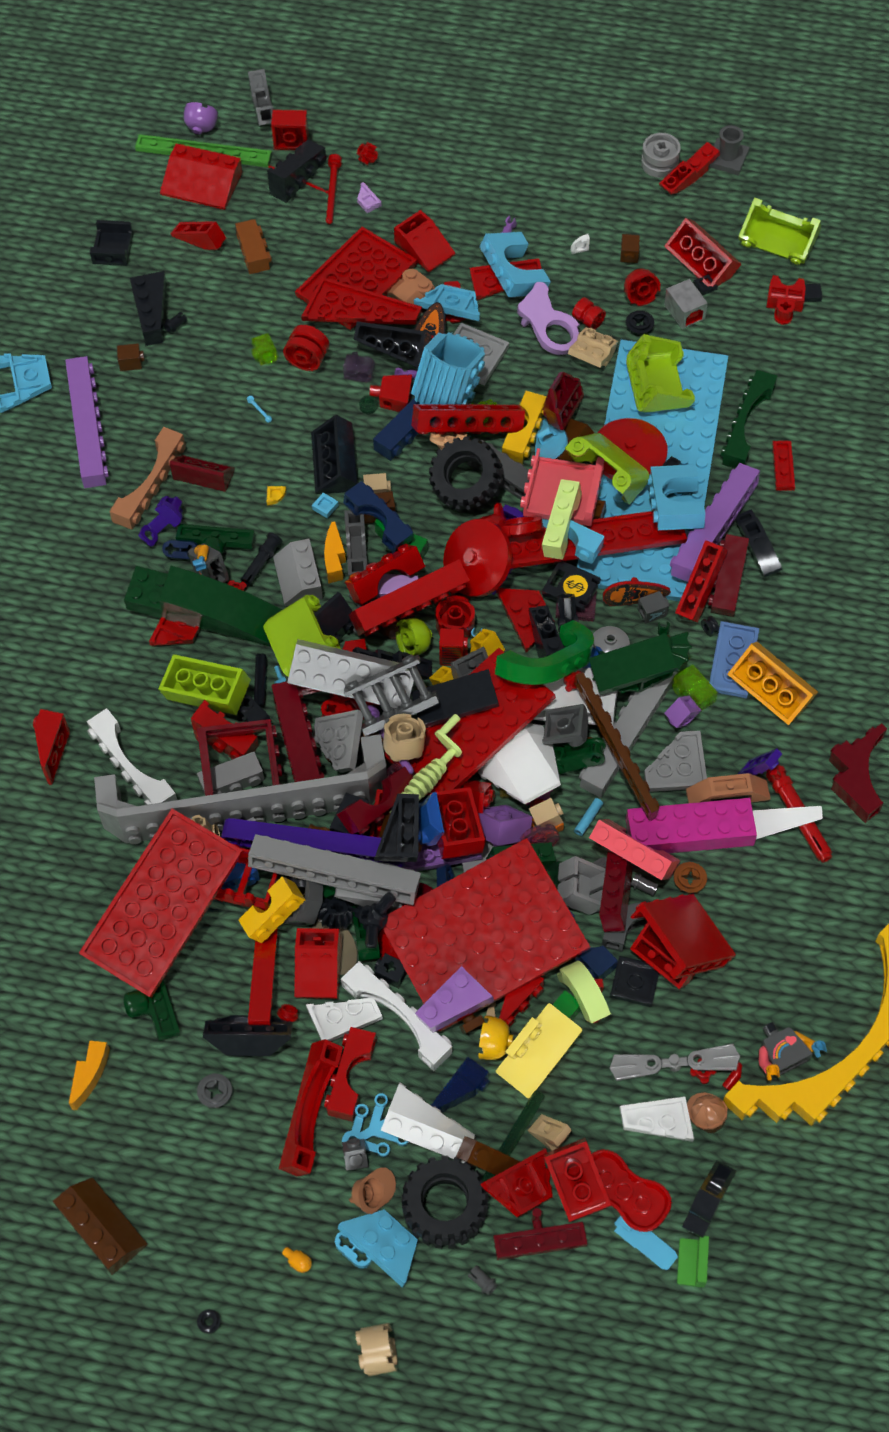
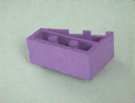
[415,966,494,1033]

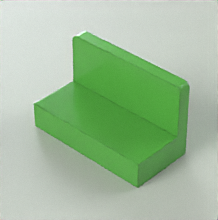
[677,1236,709,1288]

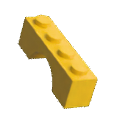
[502,391,547,464]
[429,628,505,685]

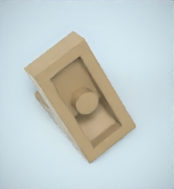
[528,1114,572,1151]

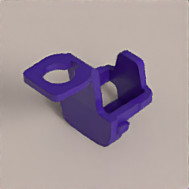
[138,496,183,547]

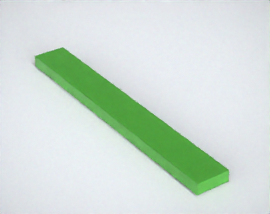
[135,134,272,167]

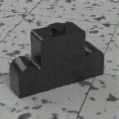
[682,1160,737,1238]

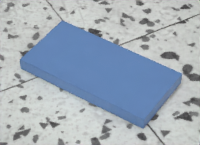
[708,621,760,699]

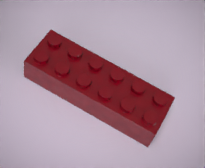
[272,681,324,782]

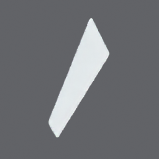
[753,806,823,839]

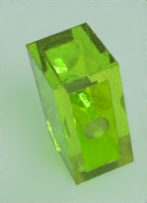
[672,664,718,711]

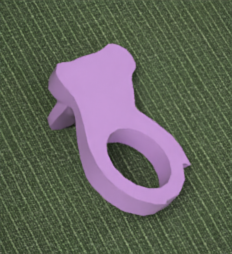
[517,282,580,355]

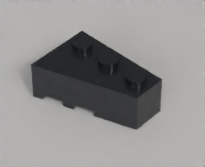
[374,794,419,862]

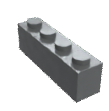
[468,440,529,500]

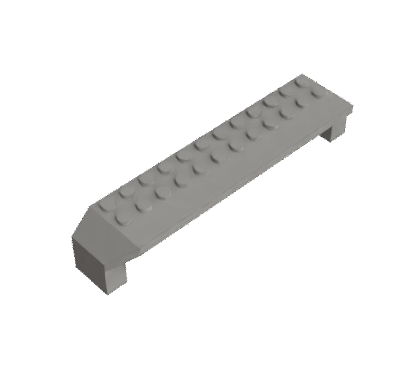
[94,734,387,844]

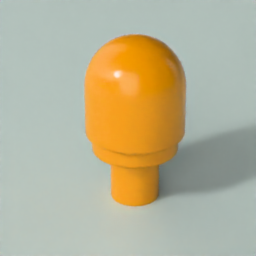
[282,1247,312,1273]

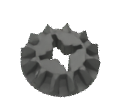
[197,1074,232,1109]

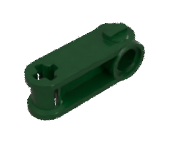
[553,738,606,774]

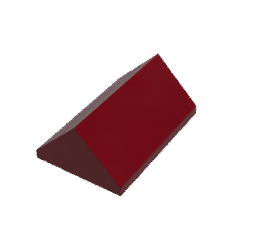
[170,455,235,492]

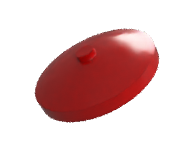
[594,418,668,479]
[443,519,512,597]

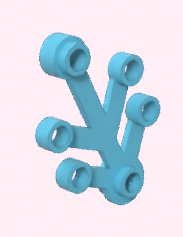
[342,1093,409,1157]

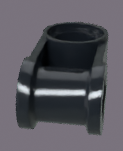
[238,695,270,734]

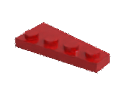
[470,258,542,300]

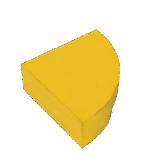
[266,486,287,505]

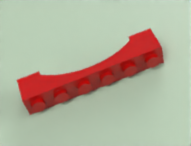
[278,1039,343,1176]

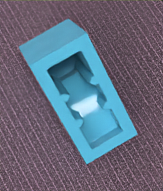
[568,520,605,564]

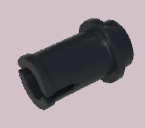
[164,312,187,333]

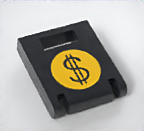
[542,561,601,612]

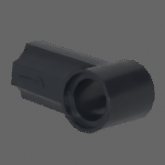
[557,593,579,634]

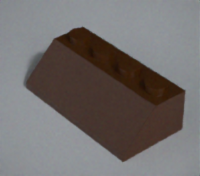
[53,1177,148,1275]

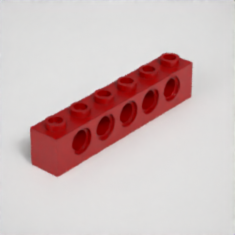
[411,404,526,434]

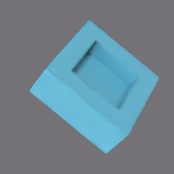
[312,493,339,518]

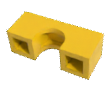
[238,876,305,943]

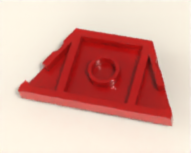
[496,588,555,653]
[149,617,200,646]
[480,1149,553,1217]

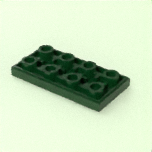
[588,633,678,695]

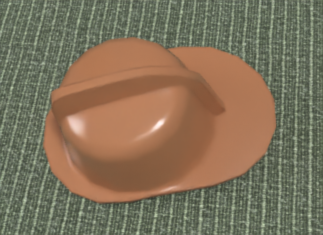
[349,1168,396,1214]

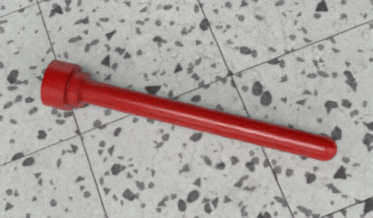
[326,154,342,224]

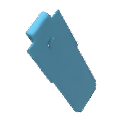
[614,1215,678,1270]

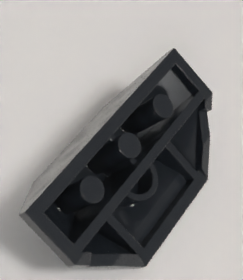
[203,1015,293,1057]

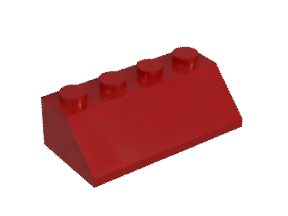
[664,218,741,287]

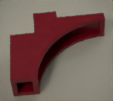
[829,723,887,823]

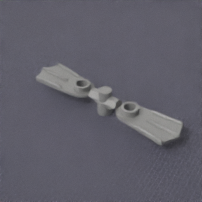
[609,1044,740,1081]

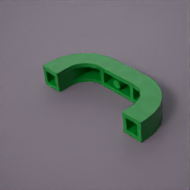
[495,620,594,685]

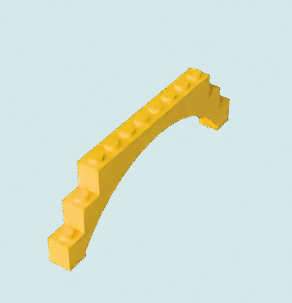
[723,924,889,1126]

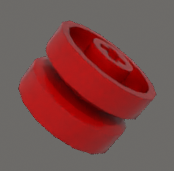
[283,325,330,371]

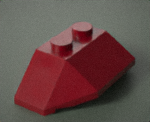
[543,372,584,430]

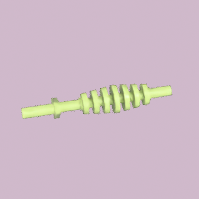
[390,714,462,813]

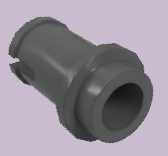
[631,874,659,896]
[468,1265,497,1295]

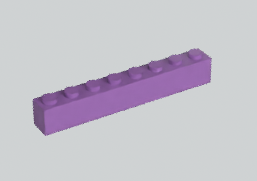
[65,356,109,488]
[670,463,760,582]

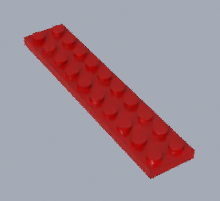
[508,511,687,569]

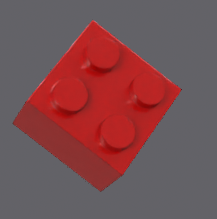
[271,110,309,150]

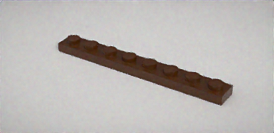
[574,672,660,821]

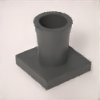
[708,125,750,176]

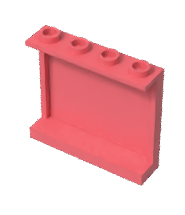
[520,448,605,526]

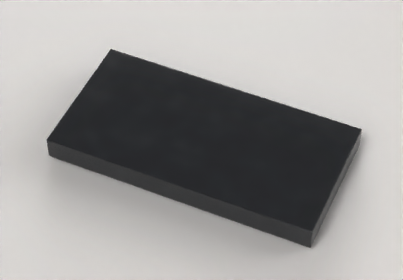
[411,669,499,728]

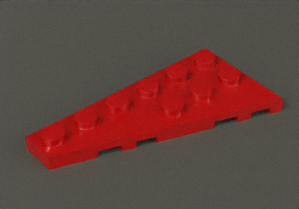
[301,277,422,325]

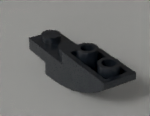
[735,509,782,577]

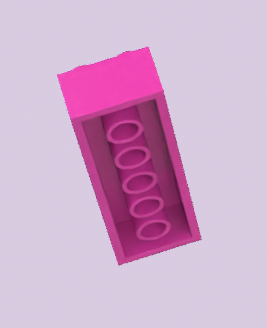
[625,798,757,853]

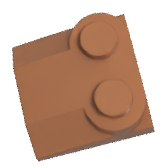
[387,269,435,304]

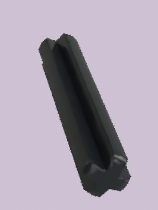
[254,653,267,708]

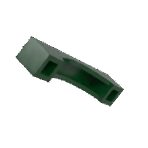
[720,369,778,469]

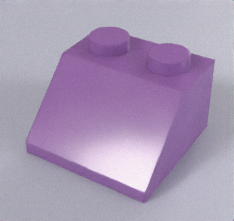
[478,805,532,847]

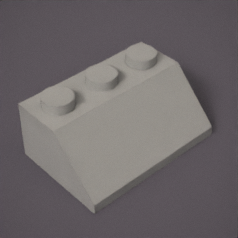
[273,539,323,606]

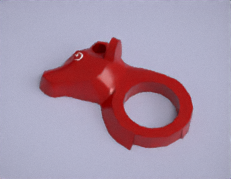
[479,503,543,536]

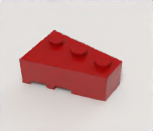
[630,922,695,989]

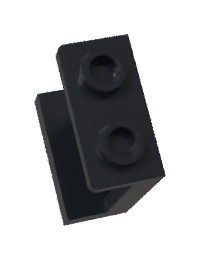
[90,220,133,266]

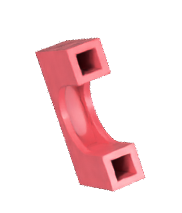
[589,819,680,880]

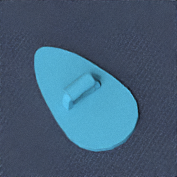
[535,418,568,459]

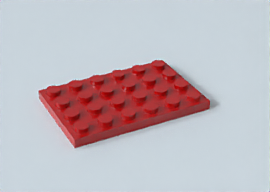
[295,227,417,330]

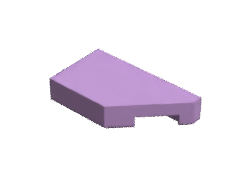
[357,182,381,213]

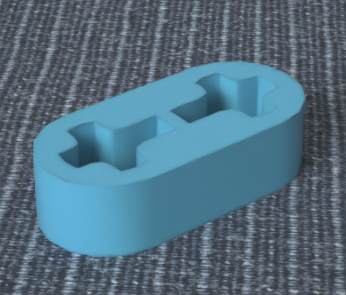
[335,1232,372,1269]

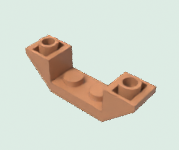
[686,773,771,803]

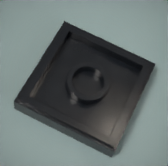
[610,956,659,1007]

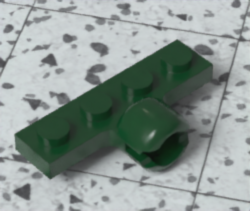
[176,524,255,556]
[123,980,180,1041]

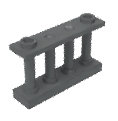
[344,655,439,736]

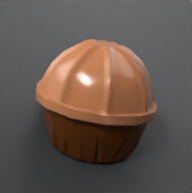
[687,1092,728,1133]

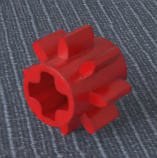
[357,142,378,165]

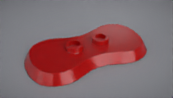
[592,1149,672,1232]

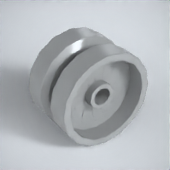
[641,133,680,178]

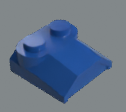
[418,792,444,846]

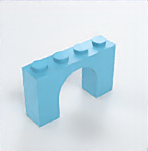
[480,232,551,297]
[647,464,705,530]

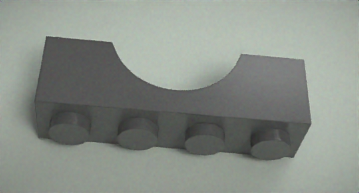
[344,510,367,579]

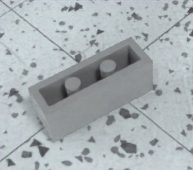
[197,752,265,795]

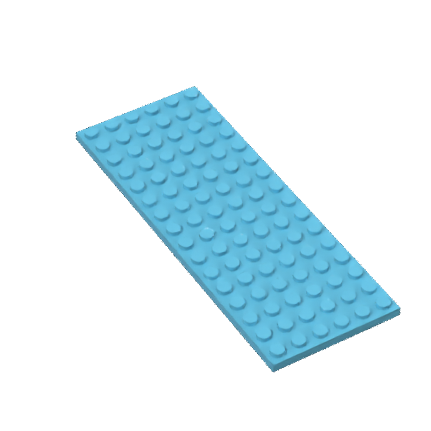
[577,340,728,602]

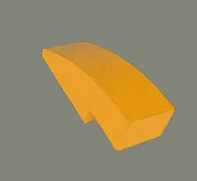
[324,521,346,584]
[69,1041,110,1110]

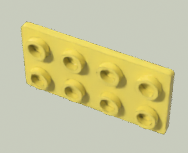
[496,1003,583,1099]

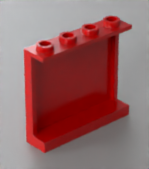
[630,894,736,979]

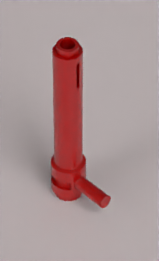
[766,763,833,863]

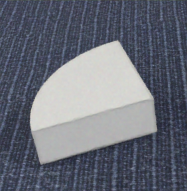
[570,234,590,254]

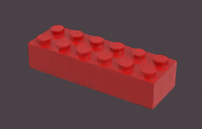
[348,560,470,637]

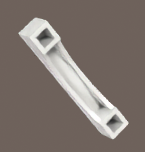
[87,708,177,805]
[341,962,452,1071]

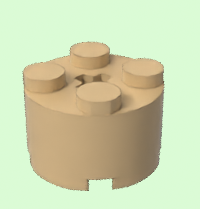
[383,714,426,762]
[356,1323,398,1376]

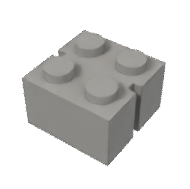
[558,856,605,915]

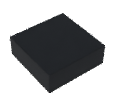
[693,274,718,296]
[804,284,822,302]

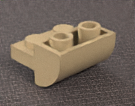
[568,327,618,368]

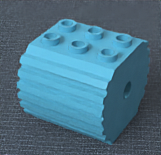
[411,332,485,404]

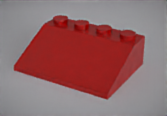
[160,143,242,210]

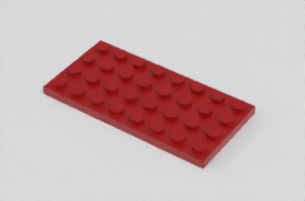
[384,647,556,797]
[79,808,244,998]

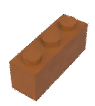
[235,219,272,274]

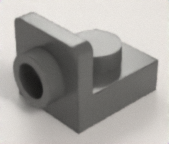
[342,1138,368,1171]

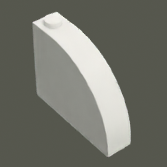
[533,668,618,725]

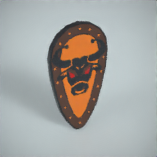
[414,302,446,340]

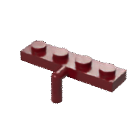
[493,1208,587,1260]

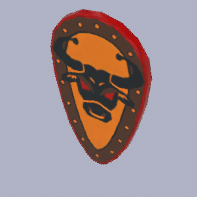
[603,577,671,606]

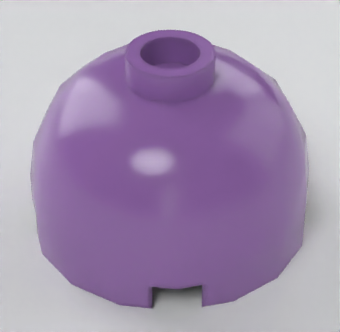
[184,102,218,135]

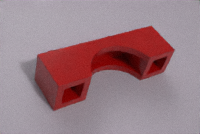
[345,544,425,604]
[324,1027,376,1122]

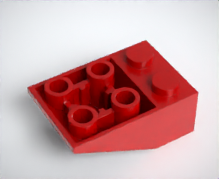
[394,210,455,272]
[295,928,342,999]

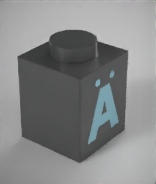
[637,591,669,624]

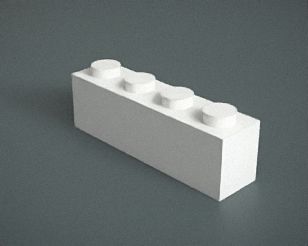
[381,1082,475,1163]

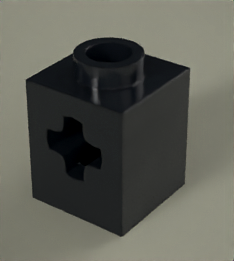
[374,953,407,989]

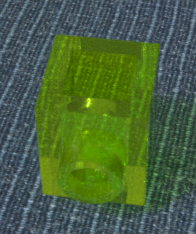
[251,333,277,366]

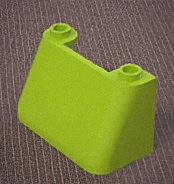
[738,198,821,265]
[626,334,695,413]
[565,433,649,505]
[263,595,341,677]

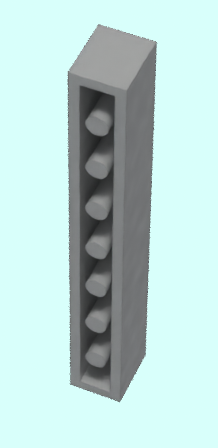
[579,671,679,798]
[248,834,421,905]

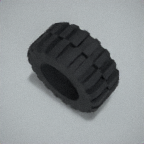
[429,436,504,513]
[402,1156,488,1249]

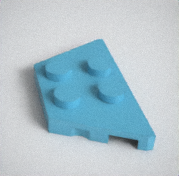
[414,284,480,321]
[337,1210,418,1287]

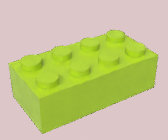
[158,654,251,715]

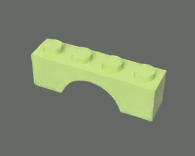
[542,479,582,560]

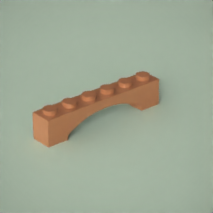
[109,427,186,530]

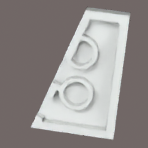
[306,998,383,1041]
[619,1097,694,1142]

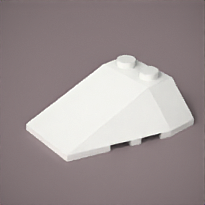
[477,723,561,804]

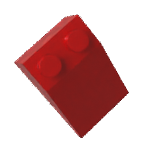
[33,709,70,785]
[544,1138,612,1222]

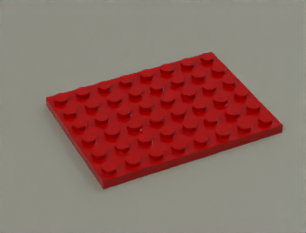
[383,838,590,1033]

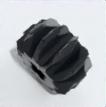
[318,896,354,930]

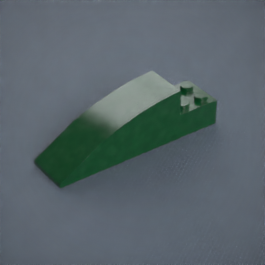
[124,565,283,647]

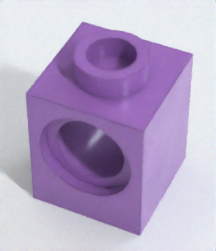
[664,695,702,728]

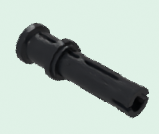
[240,532,282,586]

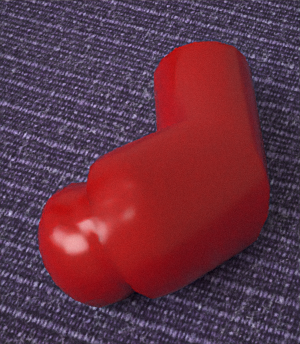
[722,1062,743,1091]

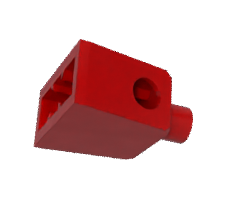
[369,375,413,412]

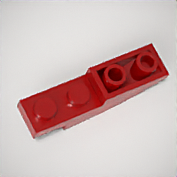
[659,142,720,195]

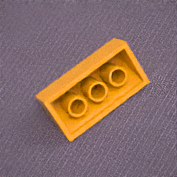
[727,642,818,725]

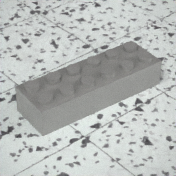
[287,639,414,708]

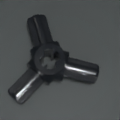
[353,892,396,948]

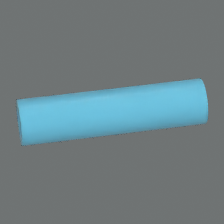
[574,798,603,836]

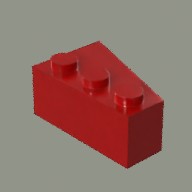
[191,700,259,760]

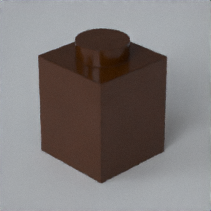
[620,234,640,263]
[117,343,145,371]

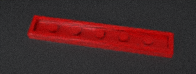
[248,928,278,1025]

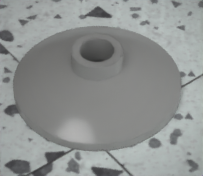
[593,626,630,653]

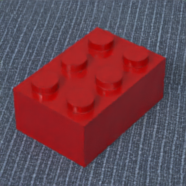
[430,787,485,859]

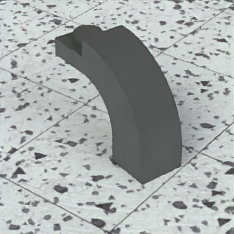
[247,69,274,125]
[602,902,648,952]

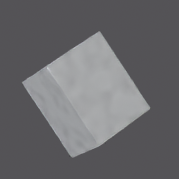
[664,279,708,329]

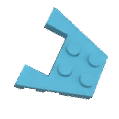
[0,353,52,413]

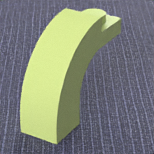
[557,960,611,1023]

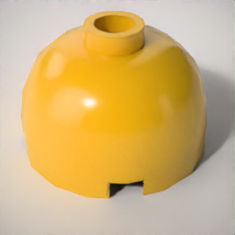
[478,1015,514,1060]

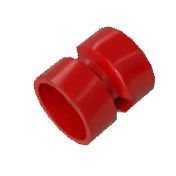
[572,297,606,330]

